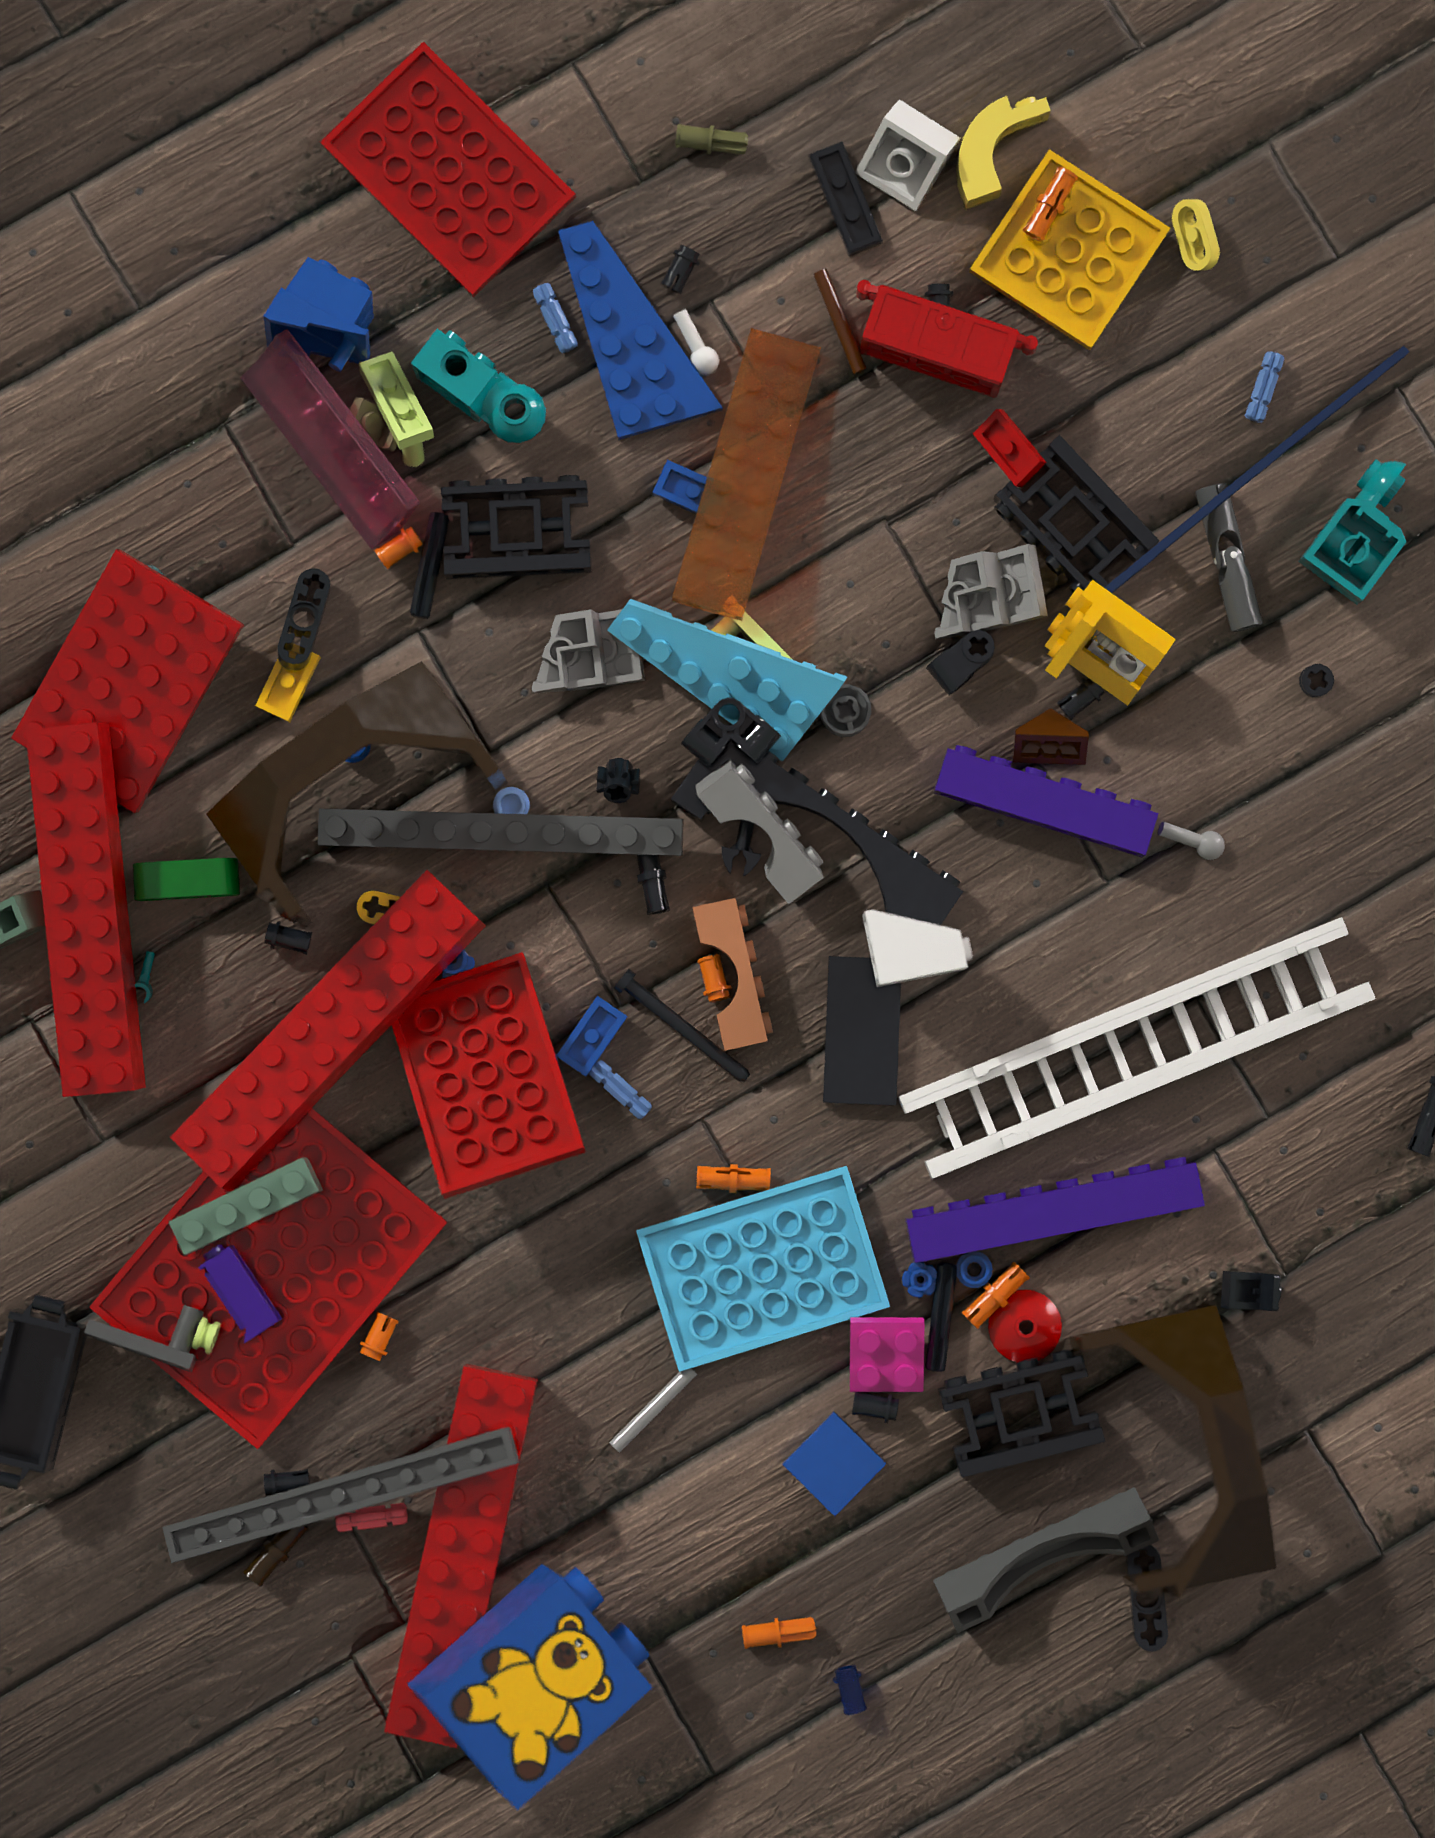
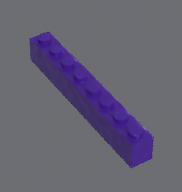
[905,1157,1205,1263]

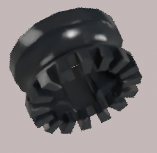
[1299,664,1334,697]

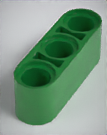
[133,858,240,901]

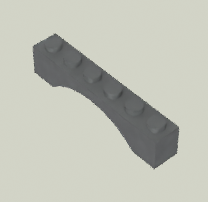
[933,1487,1159,1633]

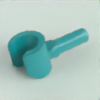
[135,951,155,1003]

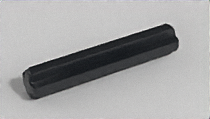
[410,512,449,619]
[925,1263,957,1372]

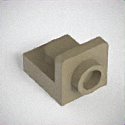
[342,397,397,452]

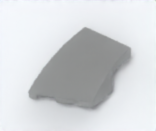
[935,544,1048,639]
[532,609,645,693]

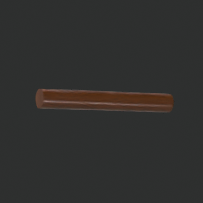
[813,269,867,375]

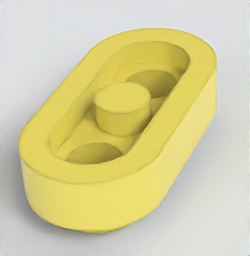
[1172,199,1220,271]

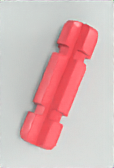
[335,1502,408,1533]

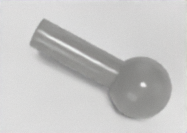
[1158,821,1225,860]

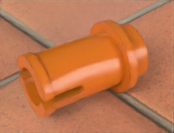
[375,527,423,569]
[697,954,732,1003]
[360,1312,399,1361]

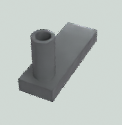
[84,1305,204,1373]

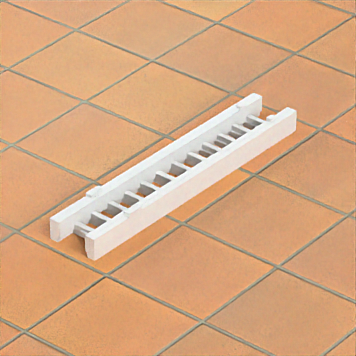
[898,917,1376,1179]

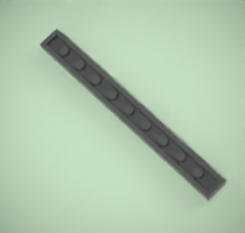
[318,809,684,856]
[162,1427,520,1563]

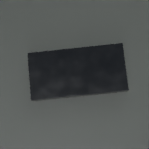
[823,956,901,1106]

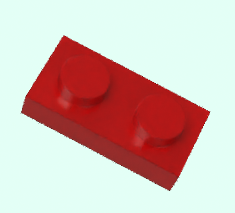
[973,408,1047,488]

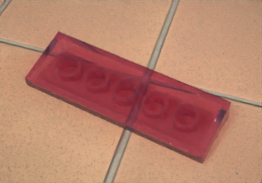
[241,329,420,549]

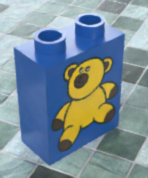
[407,1564,653,1811]

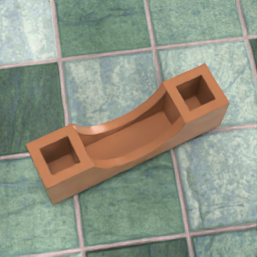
[692,898,773,1051]

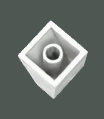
[862,910,973,987]

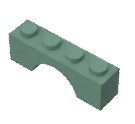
[169,1157,323,1255]

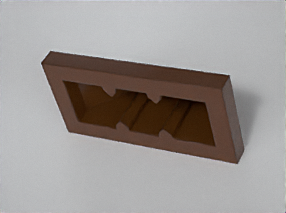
[1013,708,1089,765]

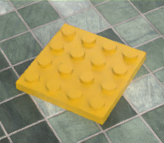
[969,149,1170,350]

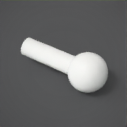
[673,309,719,375]

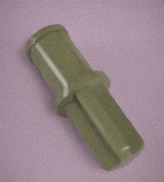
[675,124,748,155]

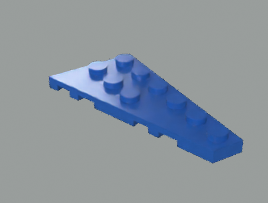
[558,221,723,440]

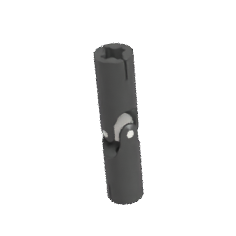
[1195,483,1263,632]

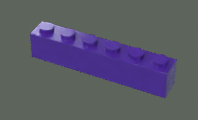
[933,745,1159,858]

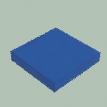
[782,1411,886,1516]

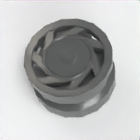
[820,684,871,737]

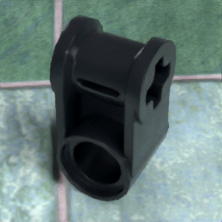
[926,630,995,696]

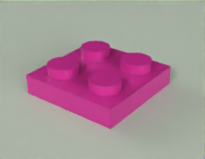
[849,1317,925,1392]

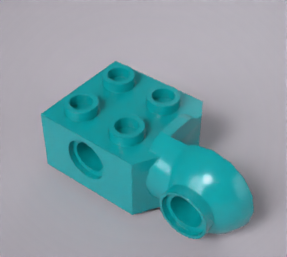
[411,328,546,443]
[1298,459,1407,605]

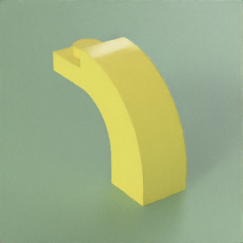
[957,96,1051,209]

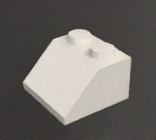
[855,100,960,211]

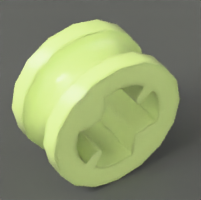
[192,1317,221,1354]

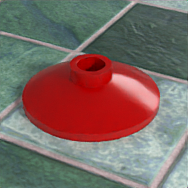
[988,1289,1062,1362]

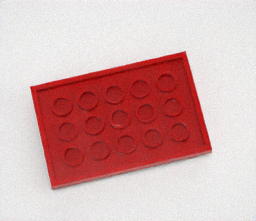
[320,42,576,298]
[11,549,244,813]
[392,952,586,1199]

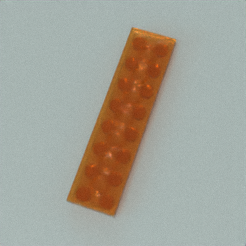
[672,328,821,621]

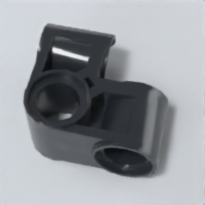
[680,698,781,767]

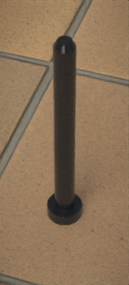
[613,969,750,1082]

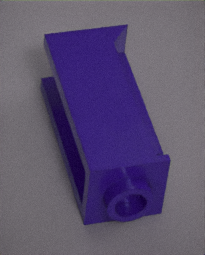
[199,1244,283,1343]

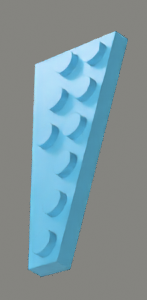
[607,599,847,762]

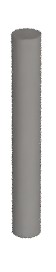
[609,1368,697,1453]

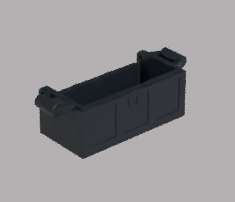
[0,1294,87,1490]

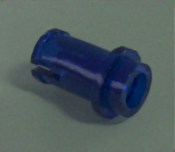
[833,1665,867,1715]

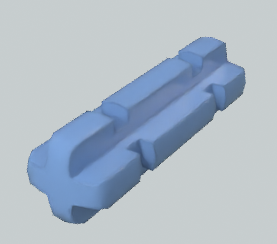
[533,283,577,353]
[1245,351,1284,423]
[589,1060,652,1119]

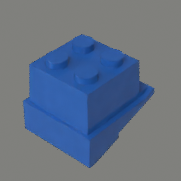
[263,257,373,372]

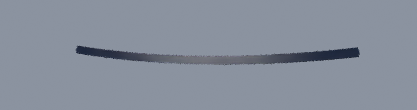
[1104,346,1409,593]

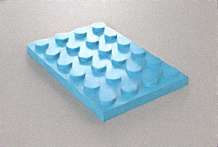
[636,1166,890,1372]

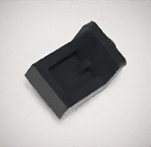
[1221,1271,1281,1311]

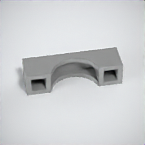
[696,759,823,904]

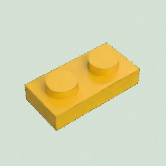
[255,644,321,723]

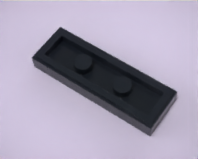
[809,141,883,256]

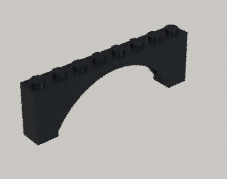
[671,739,963,926]

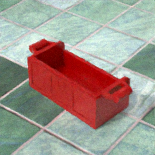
[856,280,1038,398]

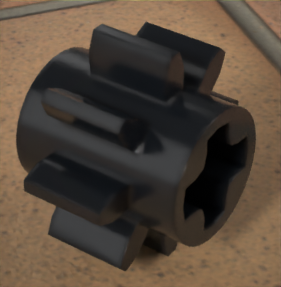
[596,758,640,803]

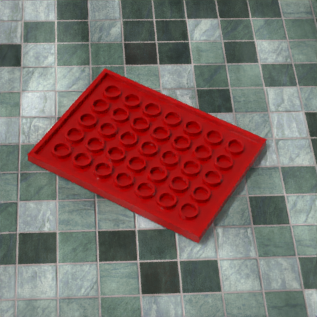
[89,1108,448,1450]

